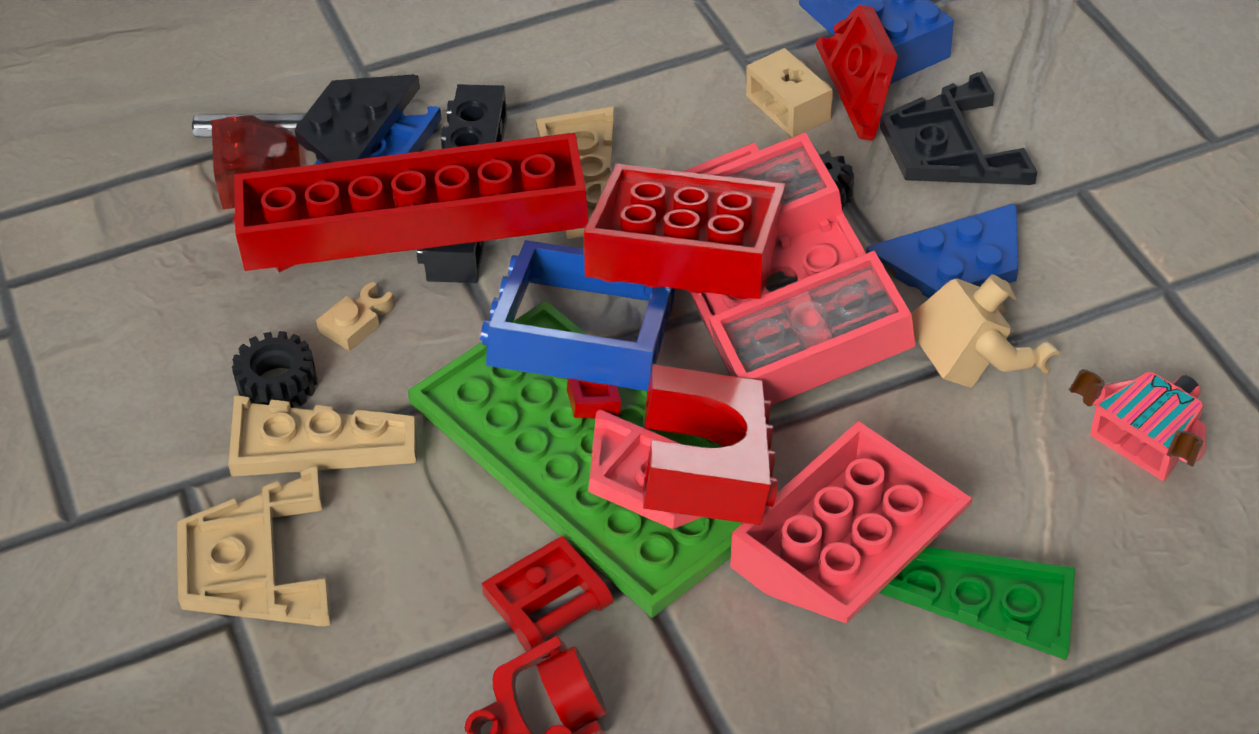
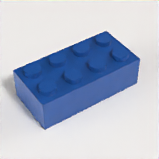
[799,0,954,84]

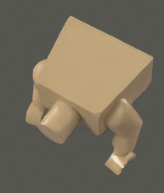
[911,274,1060,388]

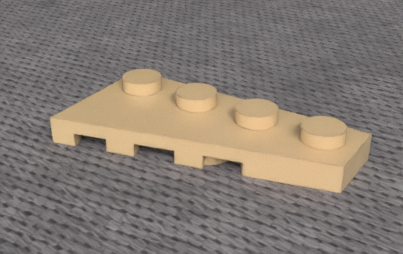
[536,106,614,239]
[228,395,416,477]

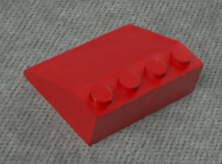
[584,164,786,299]

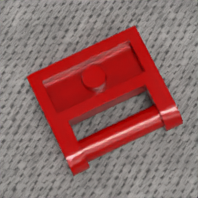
[481,536,613,651]

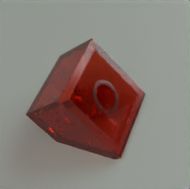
[211,115,301,210]

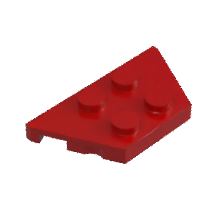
[815,4,898,141]

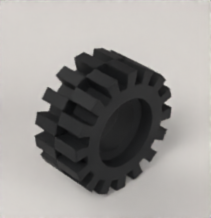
[232,331,318,408]

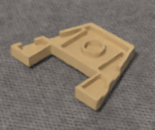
[177,467,331,627]

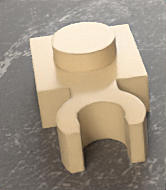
[316,282,395,351]

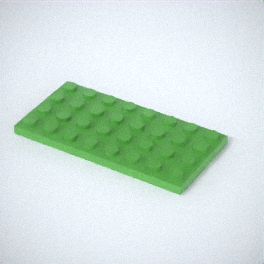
[407,301,781,618]

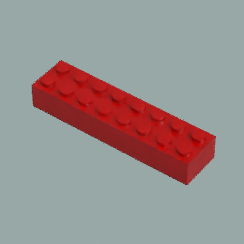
[234,133,588,271]

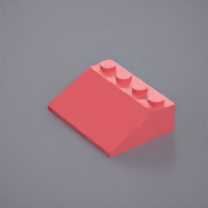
[730,421,972,624]

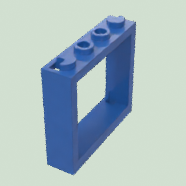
[480,240,675,391]

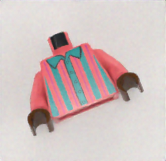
[1068,369,1207,482]

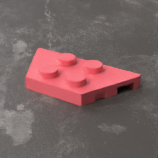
[588,409,701,529]

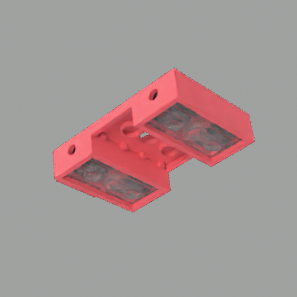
[682,132,916,405]

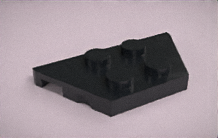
[294,74,420,164]

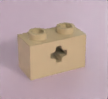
[746,48,833,137]

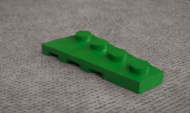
[879,547,1075,660]

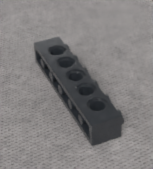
[417,84,508,283]

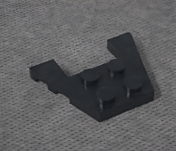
[880,71,1037,185]

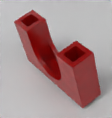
[643,365,778,525]

